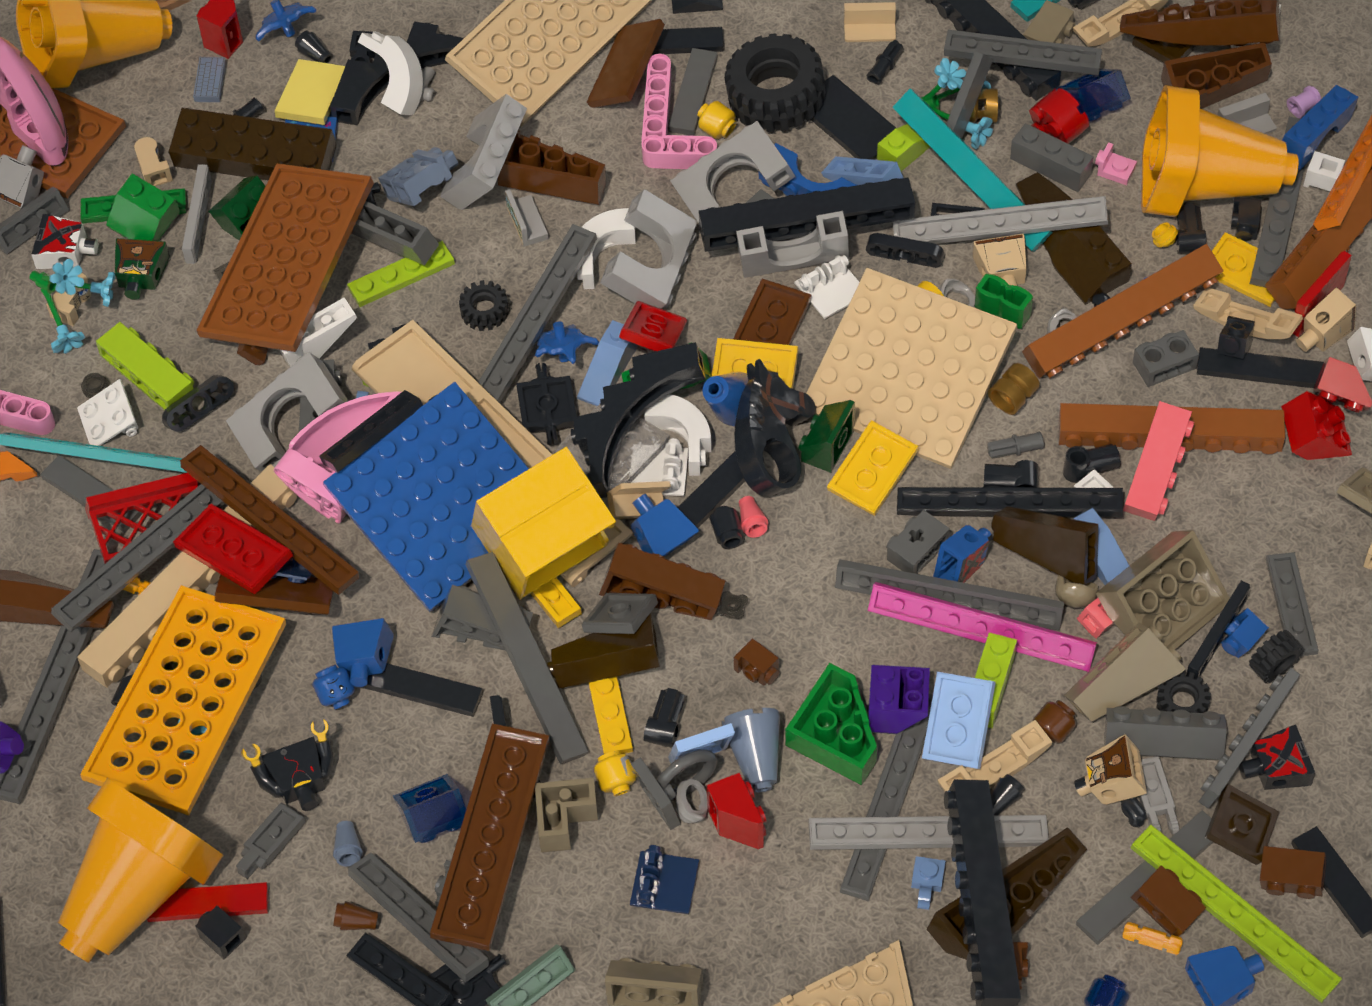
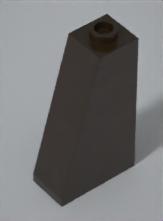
[991,506,1098,585]
[547,613,660,689]

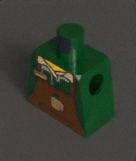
[115,238,170,300]

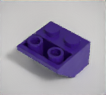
[868,665,930,734]

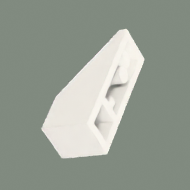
[280,298,357,367]

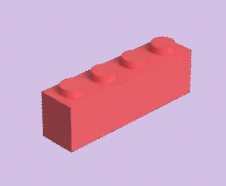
[1123,401,1194,521]

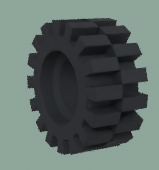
[459,280,509,331]
[1249,630,1305,683]
[1156,671,1211,713]

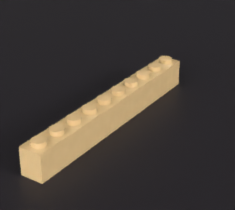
[77,464,297,688]

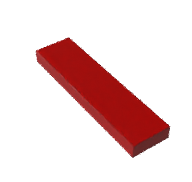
[147,882,268,922]

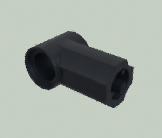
[1176,203,1206,254]
[1063,444,1121,483]
[983,460,1039,488]
[644,688,685,748]

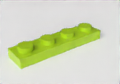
[347,241,455,307]

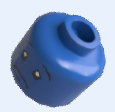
[312,664,355,709]

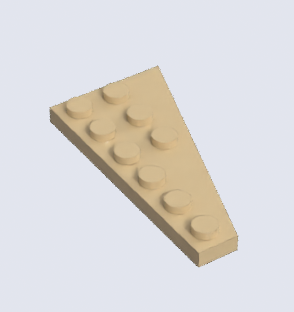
[773,940,913,1006]

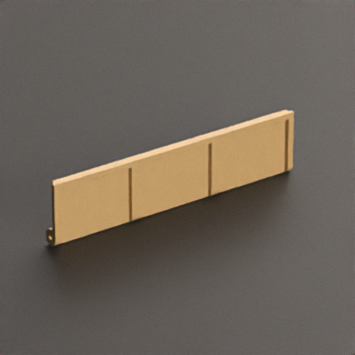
[352,320,633,587]

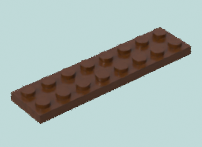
[430,723,549,951]

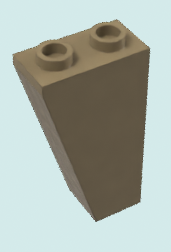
[1064,623,1185,721]

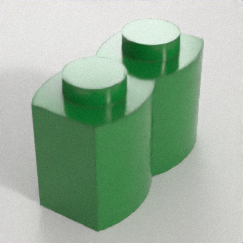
[975,274,1033,329]

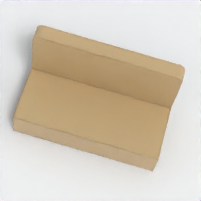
[844,2,896,42]
[607,481,671,519]

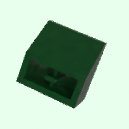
[208,175,266,241]

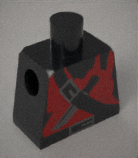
[1239,725,1315,790]

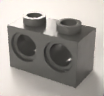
[1133,330,1199,387]

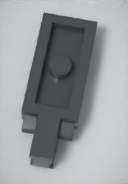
[236,802,305,879]

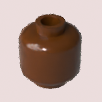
[1033,700,1076,744]

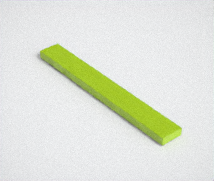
[1131,824,1342,1003]

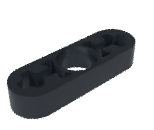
[866,233,944,268]
[162,375,234,432]

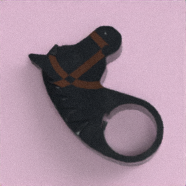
[734,359,816,497]

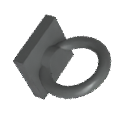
[631,750,717,830]

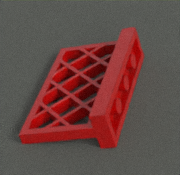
[85,473,198,564]

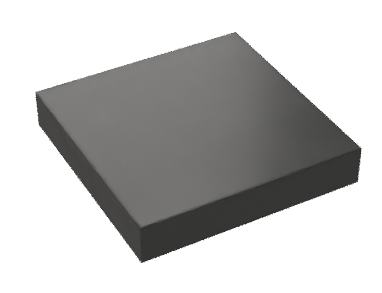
[581,593,658,634]

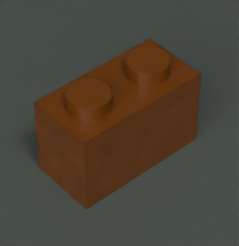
[1260,846,1327,899]
[1130,865,1206,937]

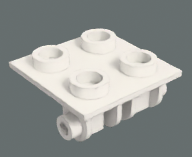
[794,255,860,319]
[77,379,138,446]
[630,438,688,496]

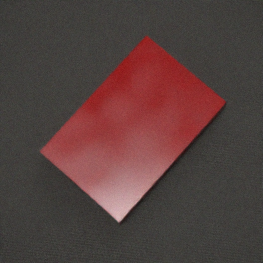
[1293,251,1352,337]
[619,301,688,351]

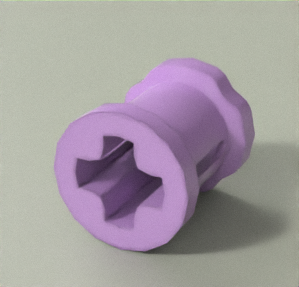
[1287,86,1321,118]

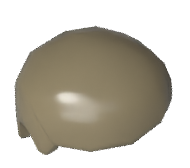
[1055,575,1099,608]

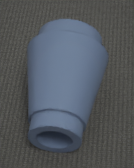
[333,821,363,867]

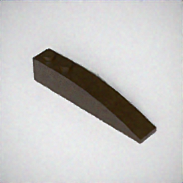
[1016,172,1132,305]
[926,827,1087,960]

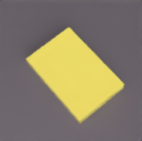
[275,59,345,125]

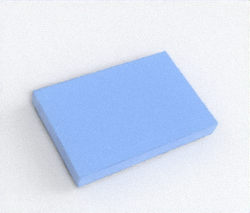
[922,672,996,769]
[668,723,735,763]

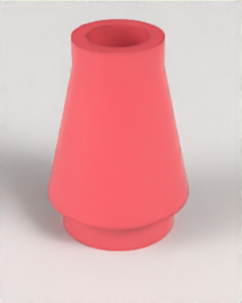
[738,496,768,538]

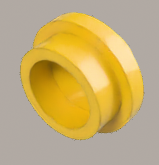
[1152,222,1178,247]

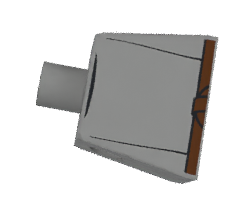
[0,145,44,208]

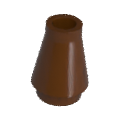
[333,901,378,931]

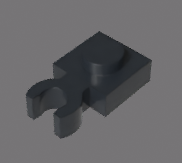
[349,31,376,63]

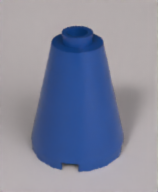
[702,372,748,427]

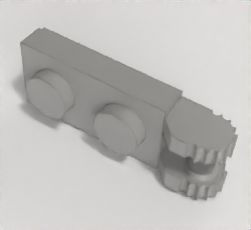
[1139,756,1179,835]

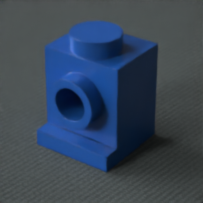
[1221,608,1269,658]

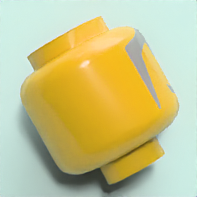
[594,751,636,797]

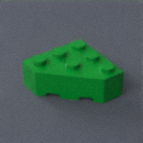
[785,663,877,785]

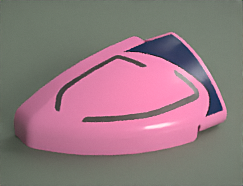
[0,36,68,165]

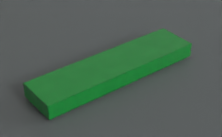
[81,188,187,224]

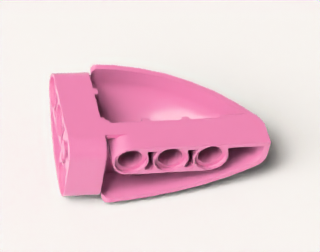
[273,391,401,523]

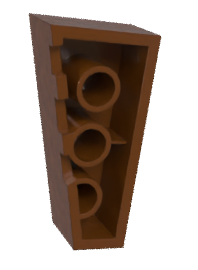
[1161,42,1272,109]
[599,542,726,620]

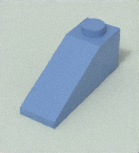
[821,156,903,185]
[577,320,638,408]
[1073,508,1129,585]

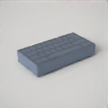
[193,57,226,102]

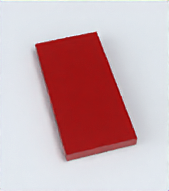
[173,504,293,595]

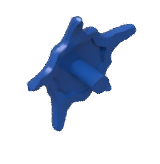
[256,0,316,42]
[535,321,599,364]

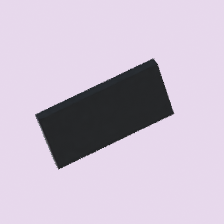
[810,75,896,160]

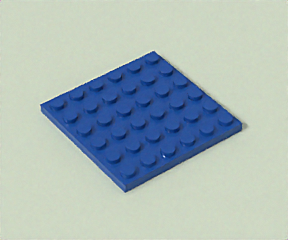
[323,381,529,613]

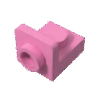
[1095,142,1137,185]

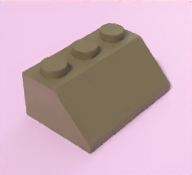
[605,958,703,1006]

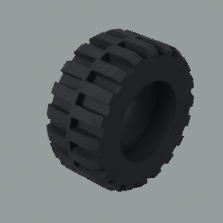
[724,33,826,132]

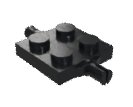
[516,363,577,446]
[428,954,507,1006]

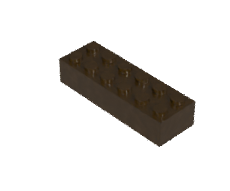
[168,107,337,181]

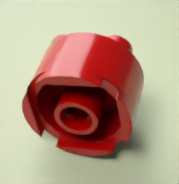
[1029,88,1089,144]

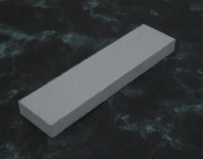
[182,164,212,264]

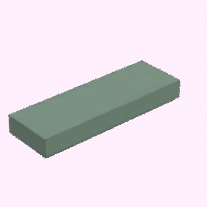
[486,944,575,1006]

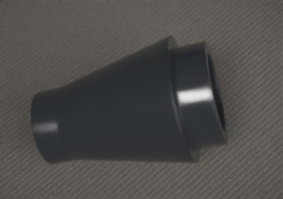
[295,30,333,63]
[991,774,1024,816]

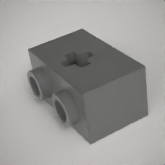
[886,510,950,574]

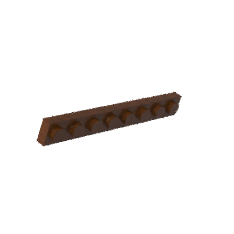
[180,445,359,595]

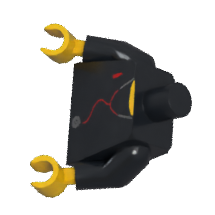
[241,719,334,811]

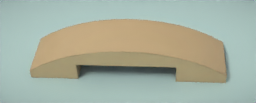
[1073,0,1169,47]
[1193,288,1303,339]
[938,720,1052,792]

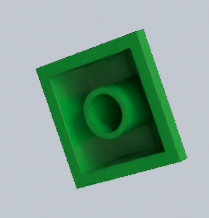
[106,173,180,241]

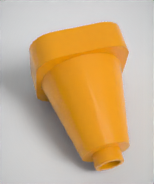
[16,0,172,88]
[1141,85,1299,217]
[58,778,224,963]

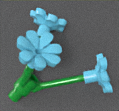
[921,58,993,149]
[29,259,115,354]

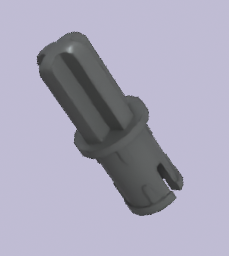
[987,431,1044,458]

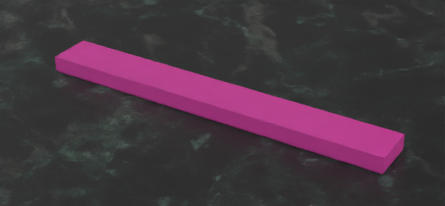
[868,582,1097,672]

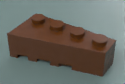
[498,130,606,205]

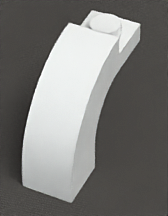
[358,31,423,115]
[577,208,636,289]
[645,394,711,476]

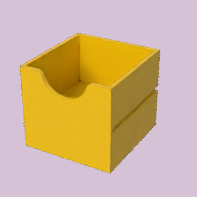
[471,446,616,600]

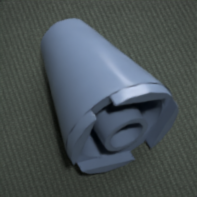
[722,708,780,792]

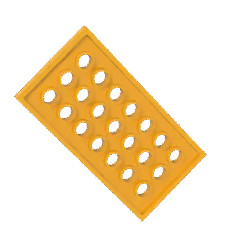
[80,585,286,816]

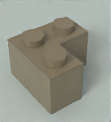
[535,778,598,852]

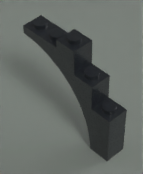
[330,21,464,126]
[571,342,706,498]

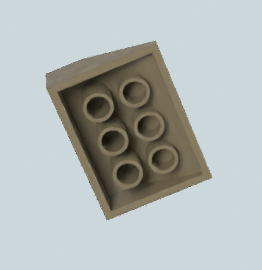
[1096,530,1230,649]

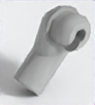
[420,67,435,102]

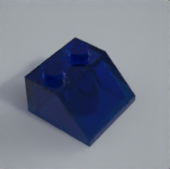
[1055,69,1131,121]
[393,774,466,843]

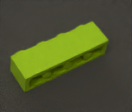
[96,322,194,410]

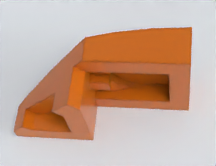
[0,451,37,481]

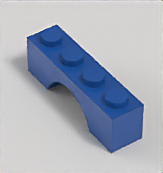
[1282,85,1359,171]
[758,143,856,196]

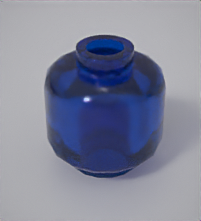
[1084,974,1129,1006]

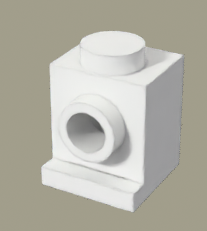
[1303,151,1345,191]

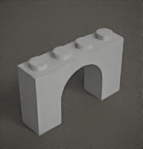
[440,94,527,210]
[670,121,795,223]
[600,189,697,309]
[736,211,849,278]
[226,352,348,472]

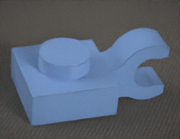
[911,856,945,910]

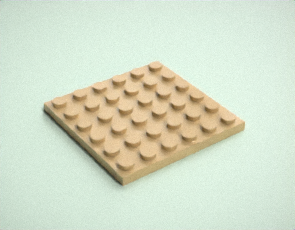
[806,268,1017,469]

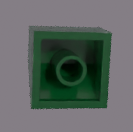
[798,400,855,473]

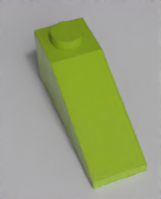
[877,124,930,172]

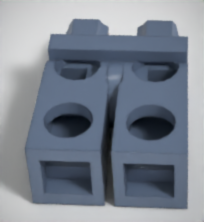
[378,147,458,206]

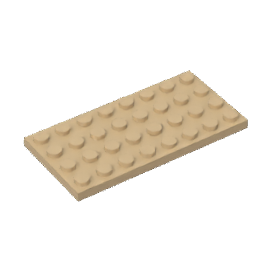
[445,0,652,127]

